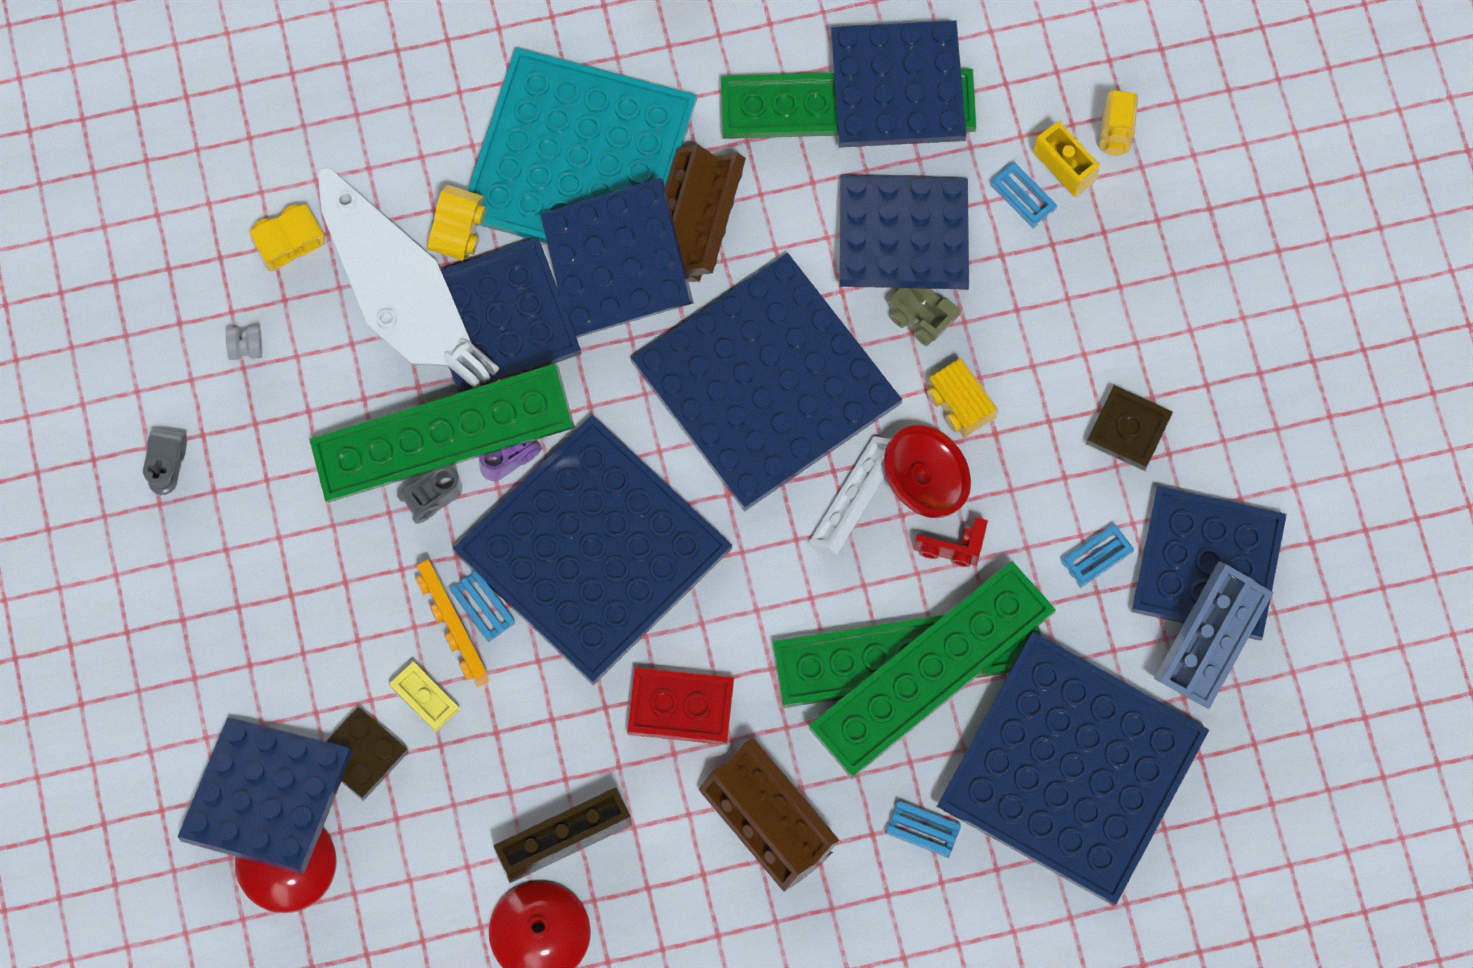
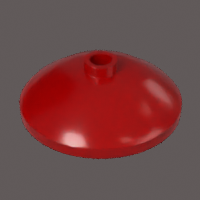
[884,425,971,518]
[235,828,337,913]
[489,882,591,968]

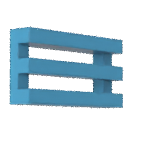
[990,162,1057,229]
[1061,524,1134,588]
[449,571,515,643]
[886,801,961,858]

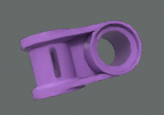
[479,441,542,481]

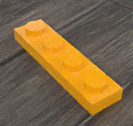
[415,559,489,687]

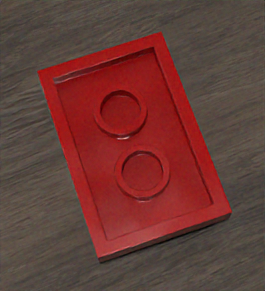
[627,667,734,745]

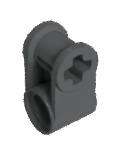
[143,429,187,495]
[397,466,462,524]

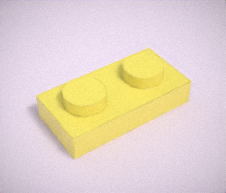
[389,661,460,733]

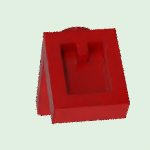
[913,517,988,567]

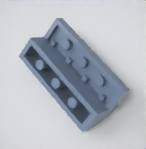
[1154,561,1274,709]

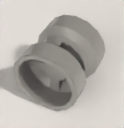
[226,326,262,360]

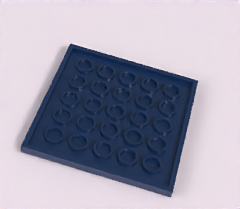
[631,252,902,512]
[453,415,732,686]
[936,632,1209,906]

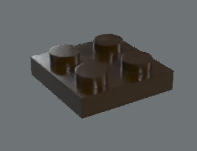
[1086,385,1173,471]
[326,706,409,801]

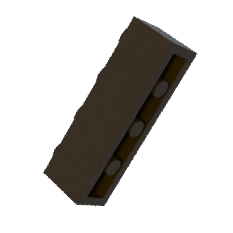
[493,787,632,883]

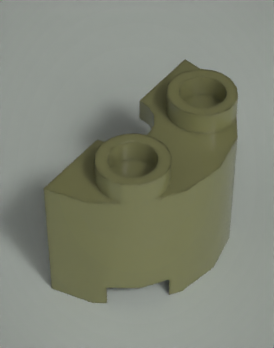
[888,288,962,346]

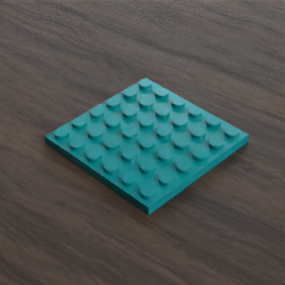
[468,47,697,244]

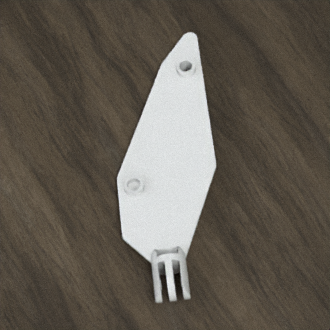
[318,168,499,388]

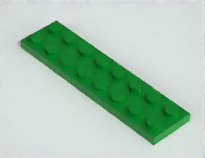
[721,69,976,139]
[309,364,575,503]
[808,561,1056,779]
[772,615,1041,708]

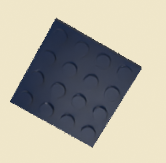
[831,20,966,148]
[839,175,969,290]
[540,178,694,338]
[441,237,582,393]
[1131,486,1287,641]
[177,717,353,875]

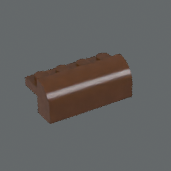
[665,145,746,282]
[698,738,840,892]

